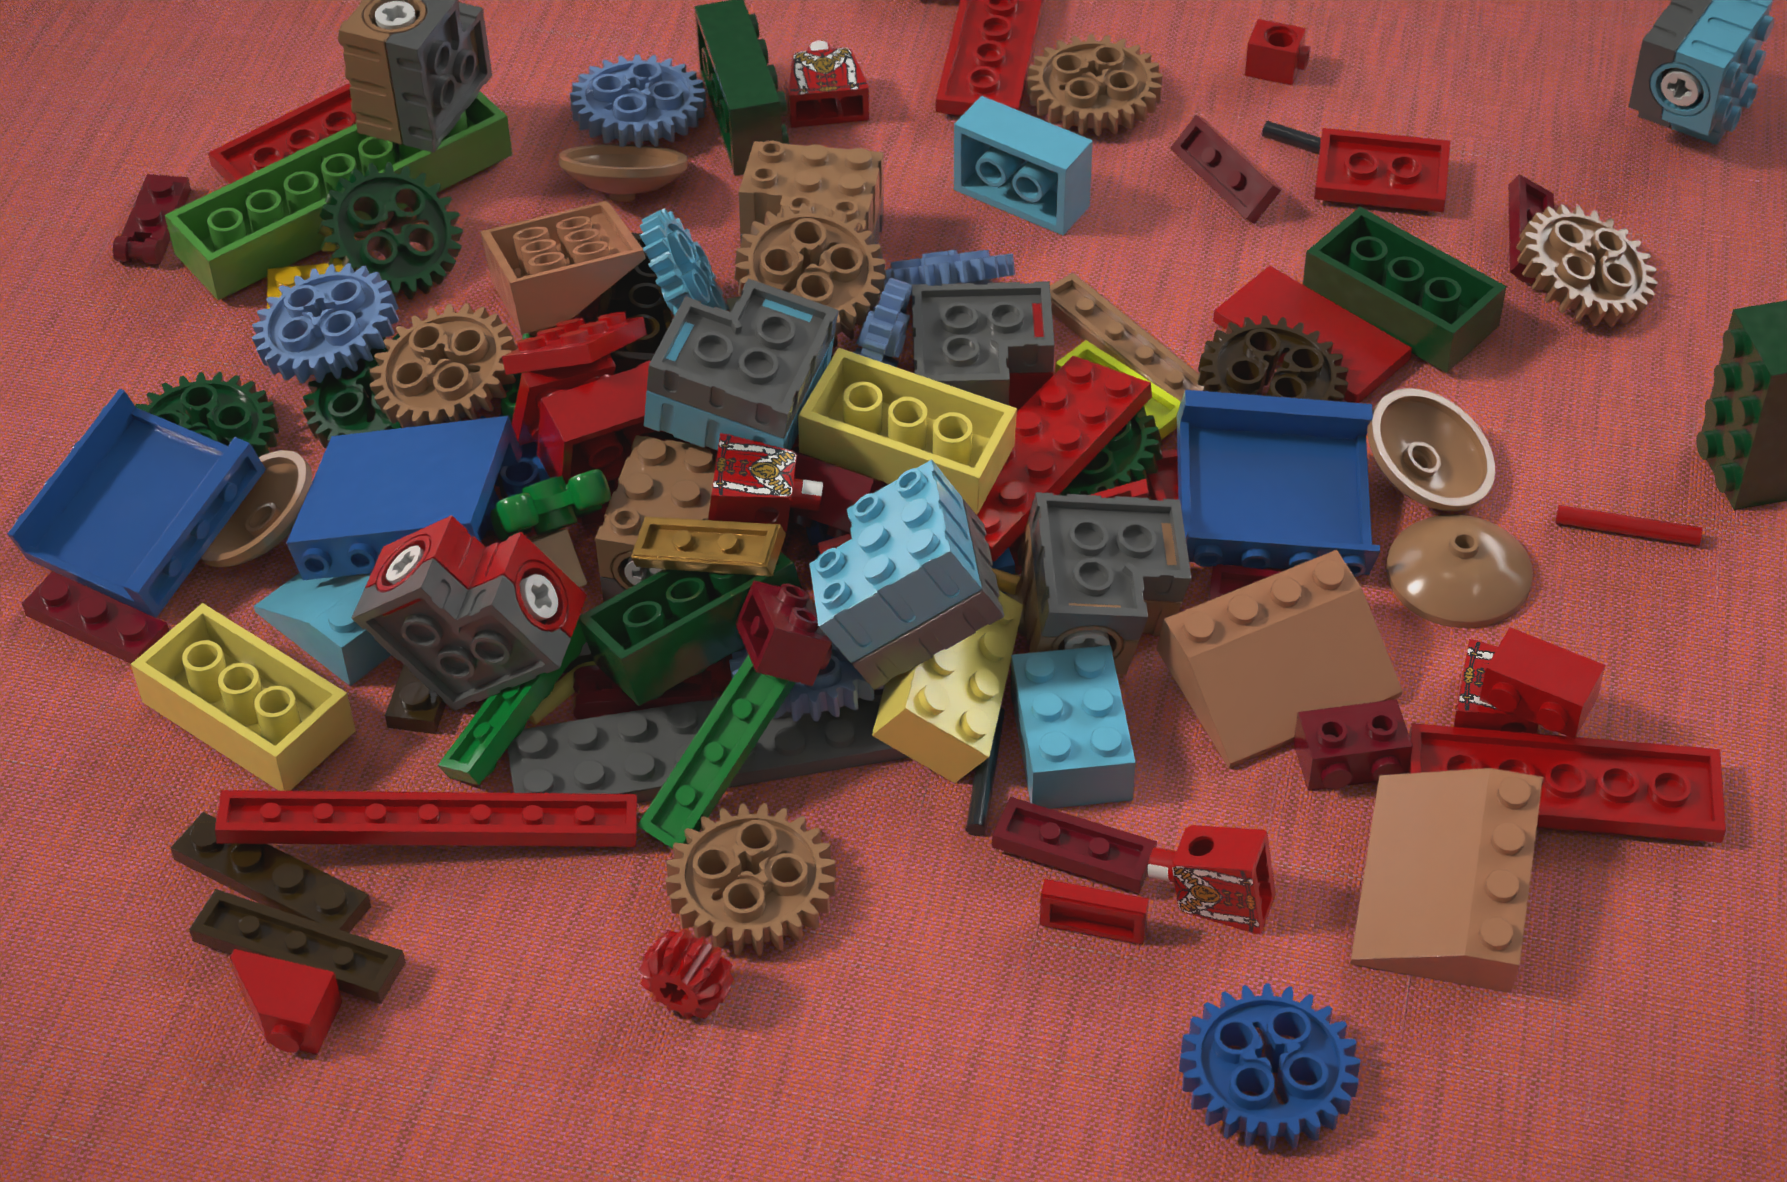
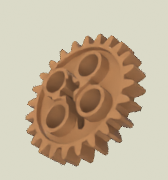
[1027,34,1162,136]
[734,203,886,336]
[1516,204,1658,327]
[370,303,518,428]
[665,803,836,955]

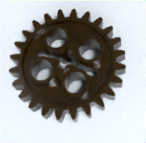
[1198,315,1348,402]

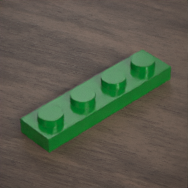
[438,621,586,785]
[637,654,796,849]

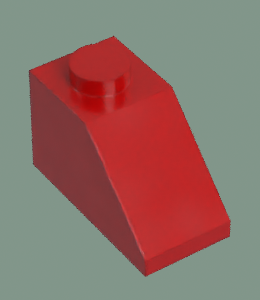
[230,949,342,1055]

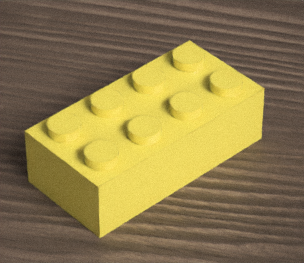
[798,348,1017,515]
[872,591,1023,783]
[131,603,356,791]

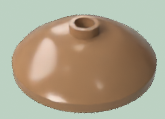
[559,144,688,201]
[1367,388,1495,511]
[200,450,312,567]
[1386,514,1533,628]

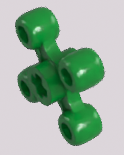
[490,469,611,542]

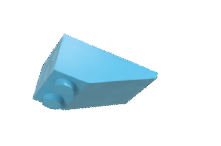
[254,573,391,686]

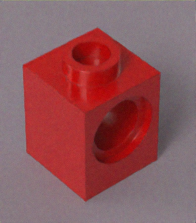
[1245,19,1310,86]

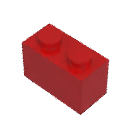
[1480,627,1606,739]

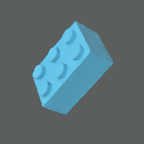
[954,96,1093,236]
[1010,645,1136,809]

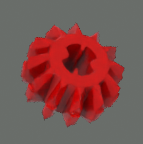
[639,929,734,1020]

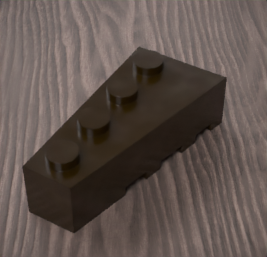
[596,233,672,375]

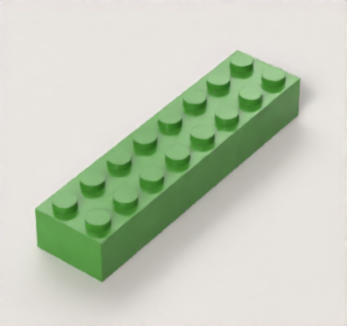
[165,91,513,300]

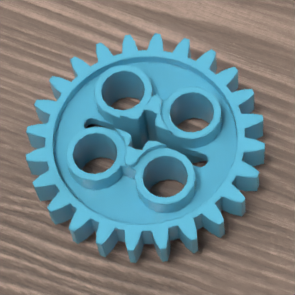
[640,208,728,316]

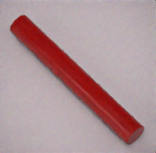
[1555,505,1703,546]

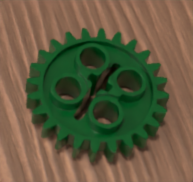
[318,162,463,300]
[303,333,415,448]
[135,372,279,457]
[1059,406,1163,496]

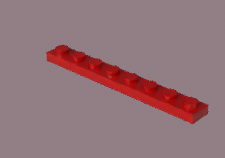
[215,790,637,847]

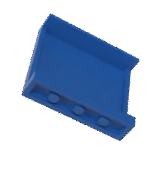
[7,388,266,618]
[1177,390,1380,577]
[287,416,522,580]

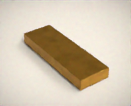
[631,516,786,576]

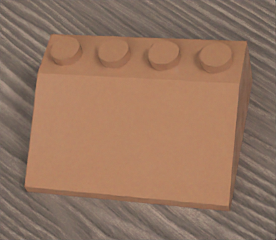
[480,200,645,336]
[1156,550,1403,769]
[1350,768,1543,993]

